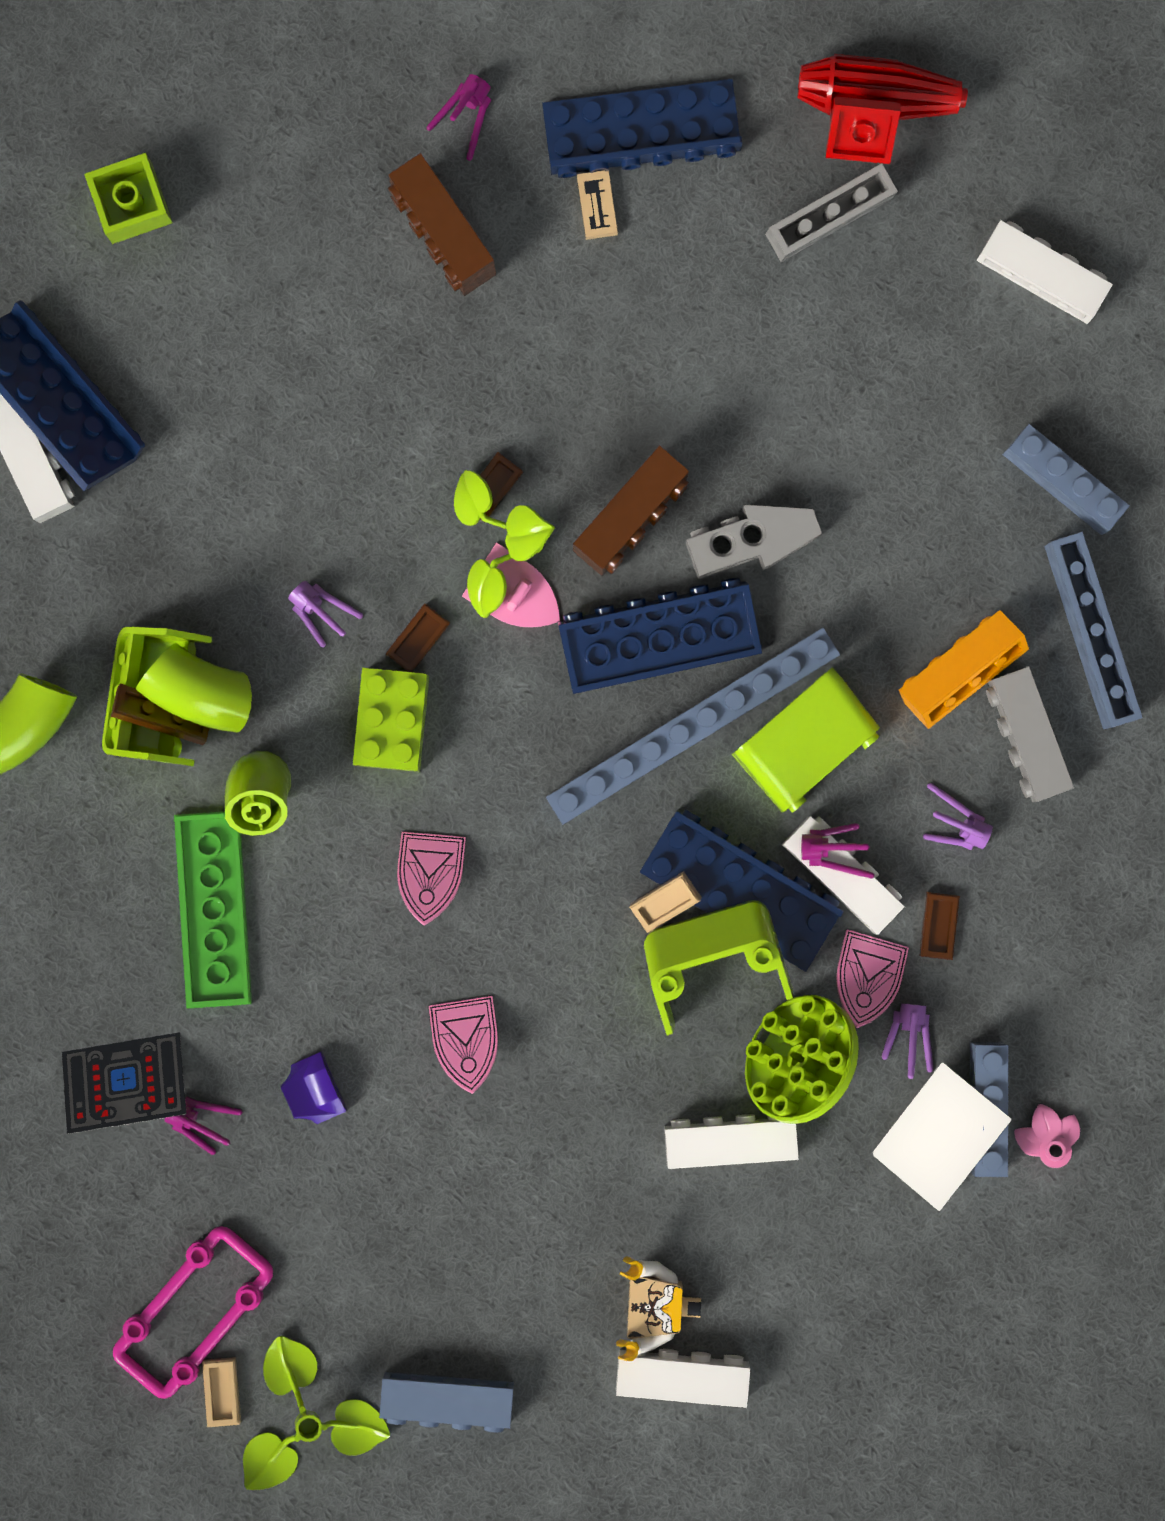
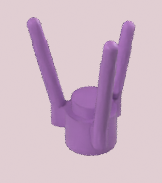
[288,581,363,647]
[923,783,993,850]
[881,1004,933,1079]

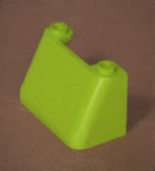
[731,667,880,813]

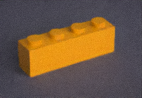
[899,610,1029,729]

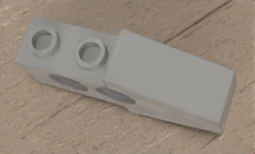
[686,505,822,579]

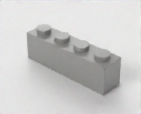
[765,163,898,262]
[986,667,1074,802]

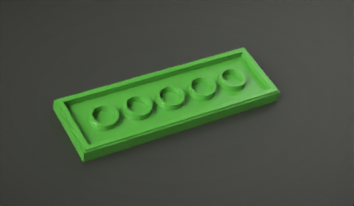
[174,812,252,1009]

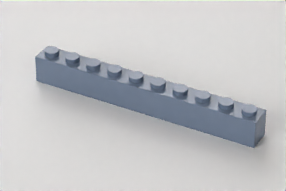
[546,628,840,825]

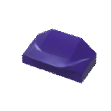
[280,1051,347,1124]

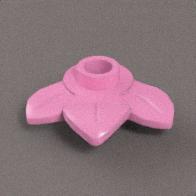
[1014,1104,1080,1168]

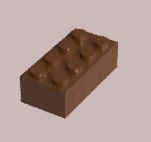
[388,153,496,296]
[573,445,689,576]

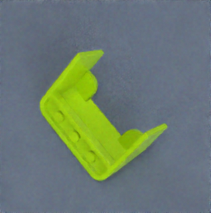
[102,627,212,766]
[644,900,793,1035]

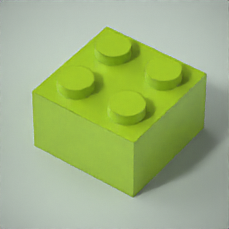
[84,153,173,244]

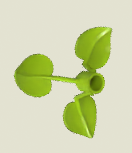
[454,470,555,618]
[243,1336,390,1490]

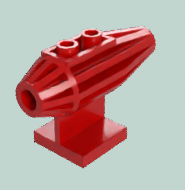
[797,54,968,164]

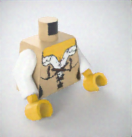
[616,1256,701,1361]

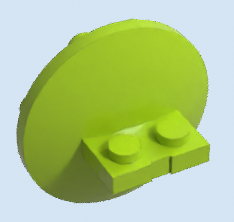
[745,995,859,1124]

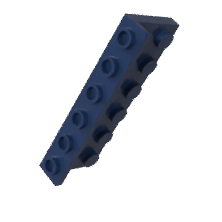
[542,79,742,178]
[0,300,145,492]
[558,577,762,694]
[640,809,844,972]

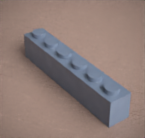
[1044,532,1143,730]

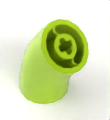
[136,643,252,732]
[0,673,77,775]
[225,751,291,836]

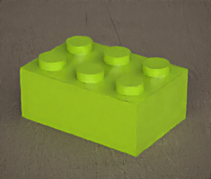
[353,668,429,772]

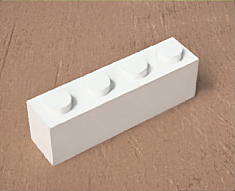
[977,220,1113,324]
[0,394,75,523]
[781,816,905,935]
[664,1114,799,1169]
[616,1349,750,1408]

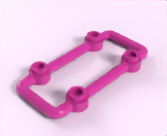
[113,1226,273,1399]

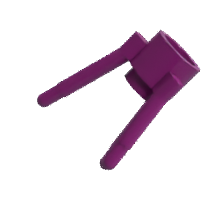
[427,74,491,161]
[801,823,875,879]
[164,1096,242,1155]

